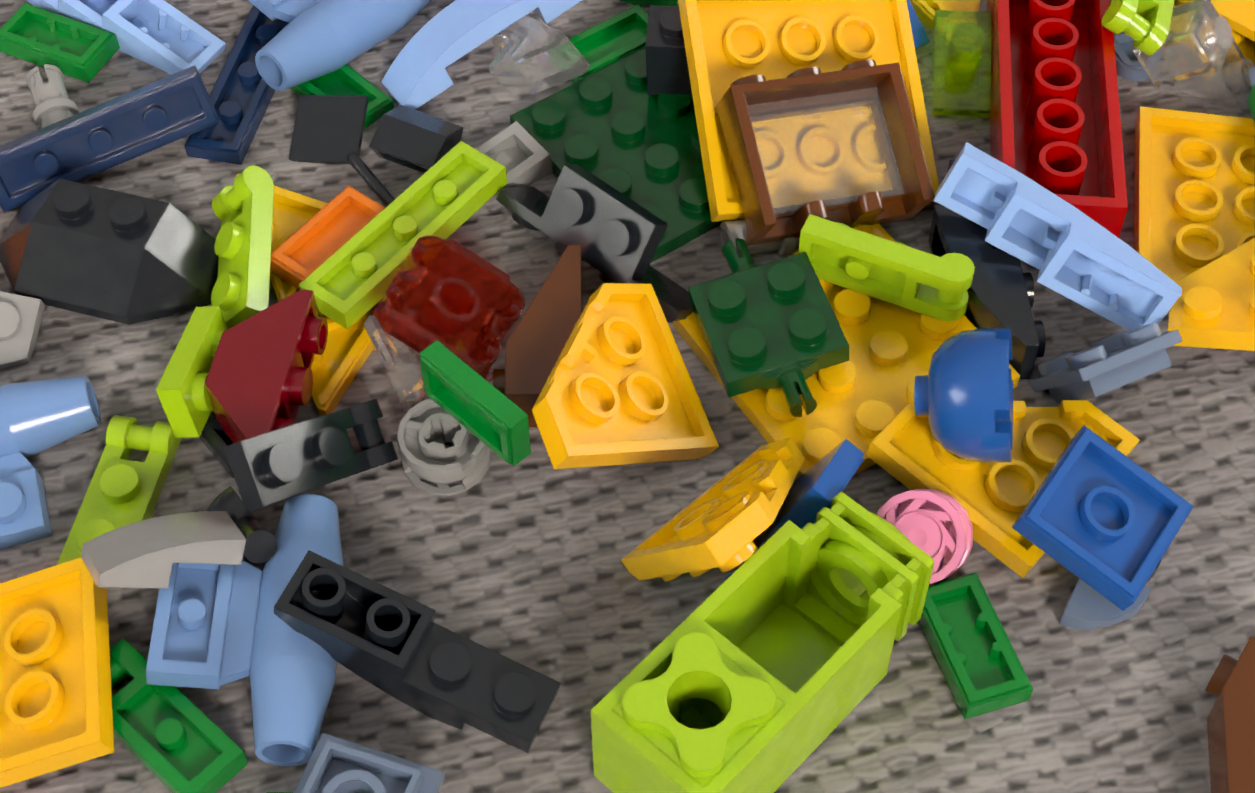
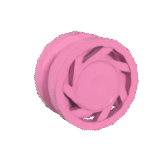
[876,488,973,584]

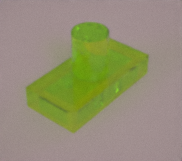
[931,10,991,118]

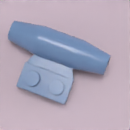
[248,0,432,91]
[0,376,101,549]
[146,494,344,766]

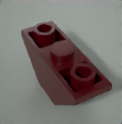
[205,289,328,443]

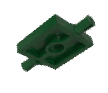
[688,238,849,417]

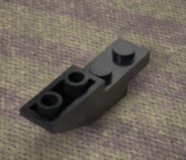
[928,160,1046,379]
[274,550,561,753]

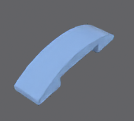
[381,0,583,110]

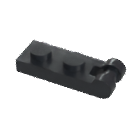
[224,399,398,512]

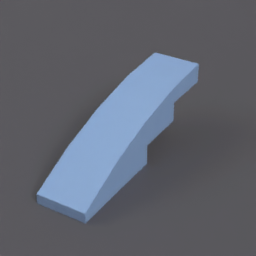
[26,0,226,75]
[933,142,1182,331]

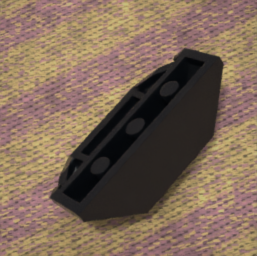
[0,179,219,325]

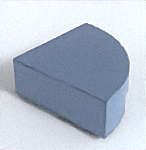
[1059,578,1151,630]

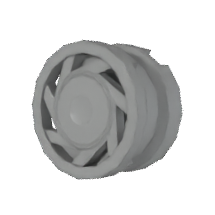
[397,398,491,496]

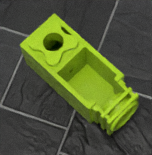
[591,492,934,793]

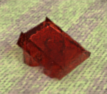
[373,235,525,379]

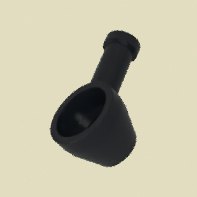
[206,486,277,563]

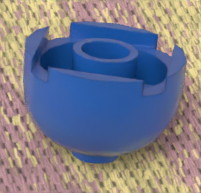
[914,328,1013,462]

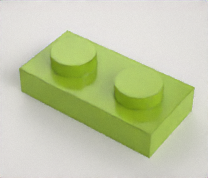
[156,306,228,438]

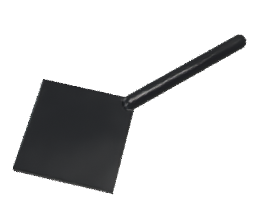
[289,95,395,207]

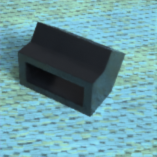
[369,105,463,173]

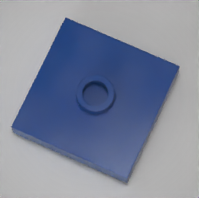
[1012,426,1194,611]

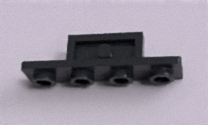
[496,164,693,323]

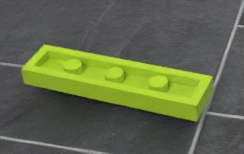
[299,141,507,330]

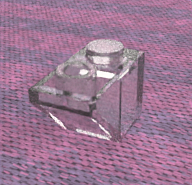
[1132,0,1255,117]

